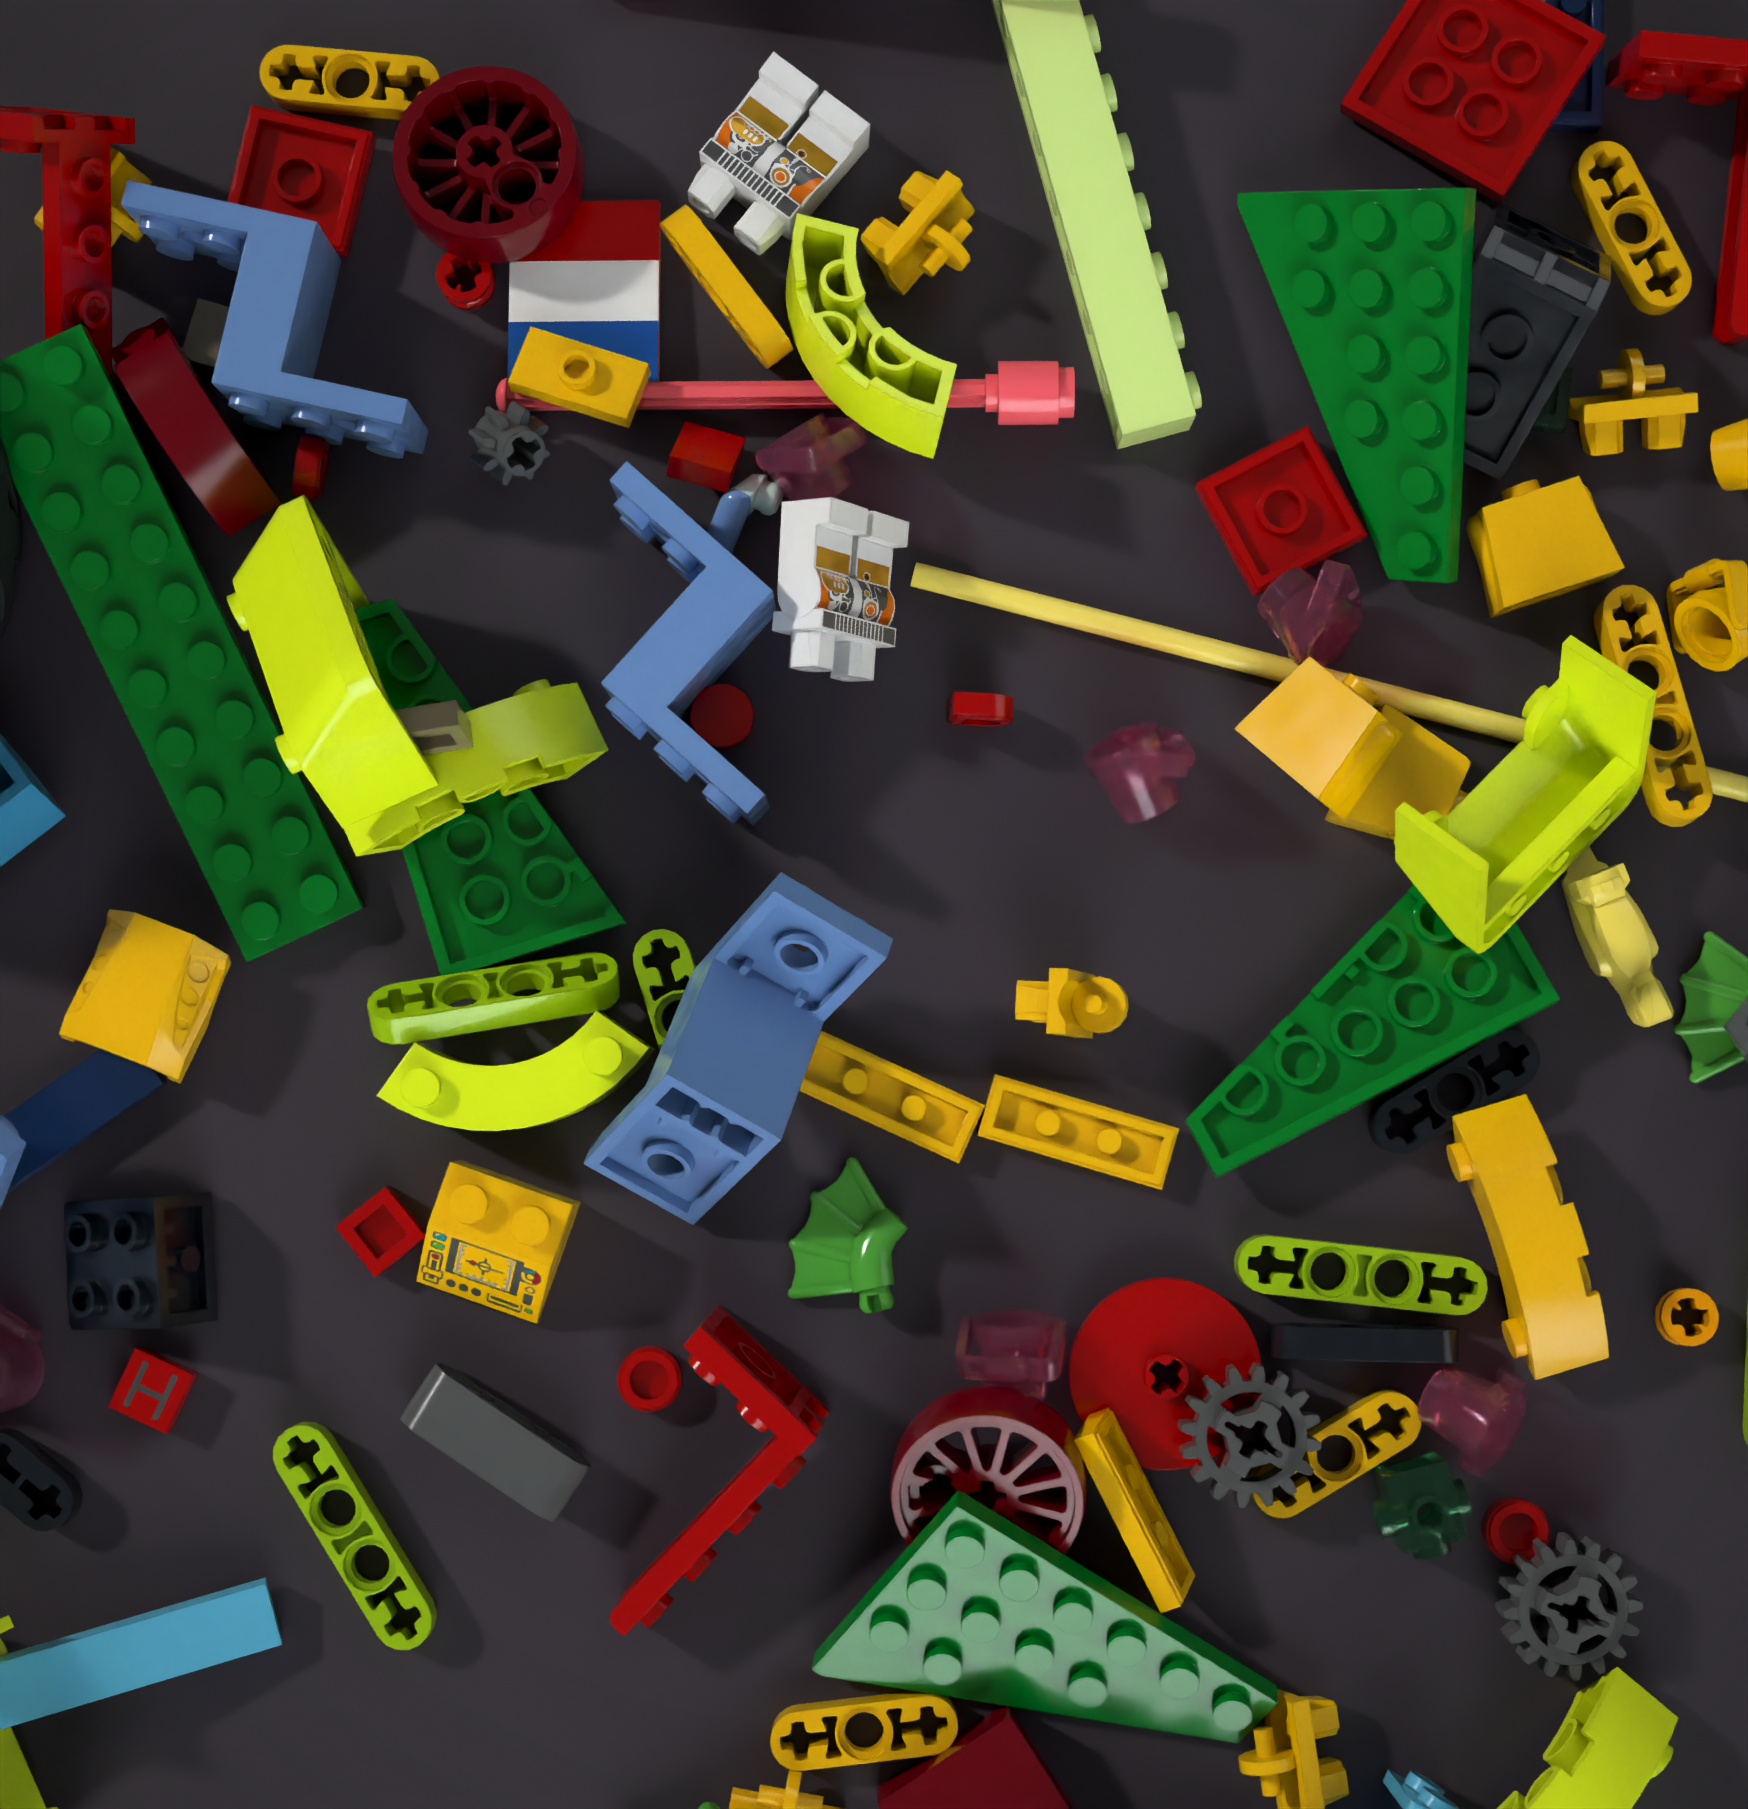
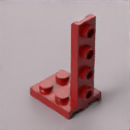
[1606,30,1748,345]
[0,106,135,381]
[610,1304,830,1637]

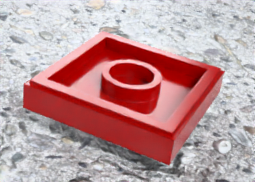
[227,105,377,258]
[1194,425,1368,598]

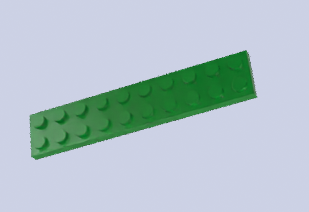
[0,324,366,962]

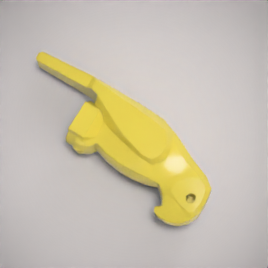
[1561,846,1674,1028]

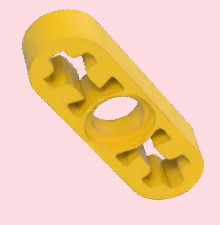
[259,45,440,120]
[1570,141,1692,315]
[660,204,793,369]
[1250,1389,1421,1518]
[770,1691,958,1771]

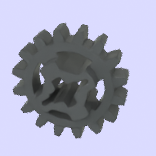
[1177,1362,1322,1508]
[1495,1532,1643,1680]

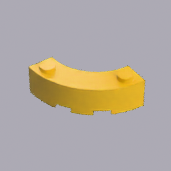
[1446,1094,1609,1380]

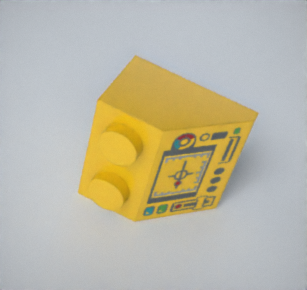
[416,1160,581,1324]

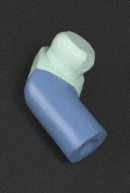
[707,474,784,554]

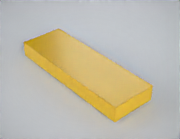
[799,1031,985,1164]
[977,1074,1179,1190]
[1074,1407,1195,1613]

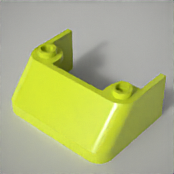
[227,495,439,828]
[1394,635,1657,954]

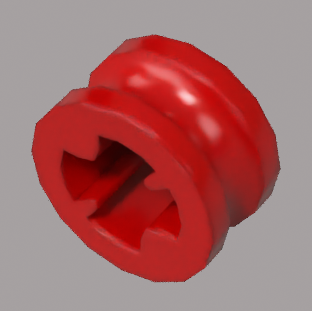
[436,252,496,311]

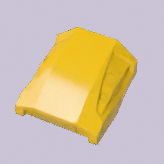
[59,909,231,1084]

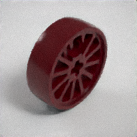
[392,66,585,264]
[890,1385,1087,1554]

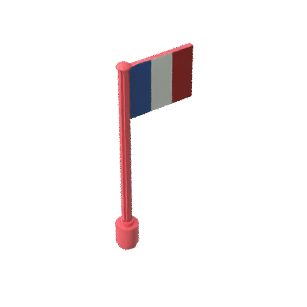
[495,200,1075,425]

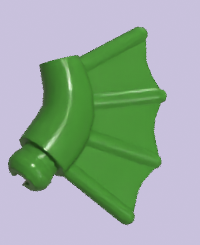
[1673,931,1748,1083]
[788,1157,909,1314]

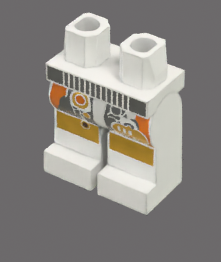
[687,51,870,255]
[772,497,910,682]

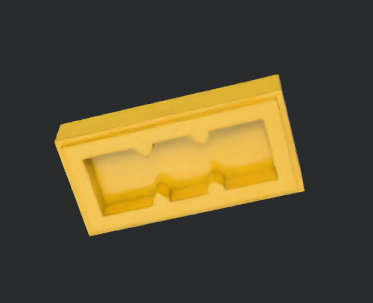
[508,326,651,428]

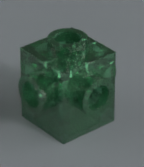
[1371,1452,1472,1560]

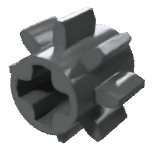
[468,401,550,486]

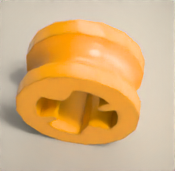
[1654,1288,1719,1346]

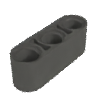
[400,1362,591,1521]

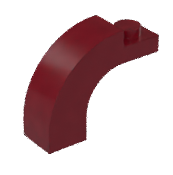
[109,317,281,537]

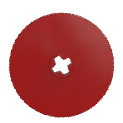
[1068,1277,1261,1470]

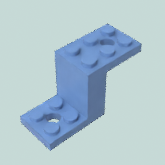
[121,180,429,459]
[601,461,777,826]
[583,872,893,1225]

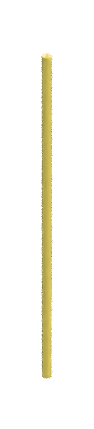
[910,562,1748,803]

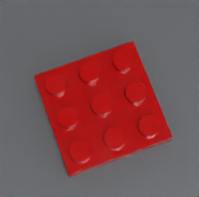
[1340,0,1606,204]

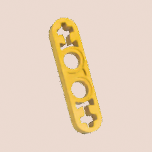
[1593,585,1713,827]

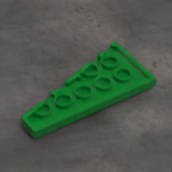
[354,598,627,976]
[1185,885,1560,1179]

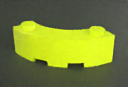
[786,213,957,459]
[343,679,609,857]
[377,1011,655,1131]
[1497,1667,1679,1809]

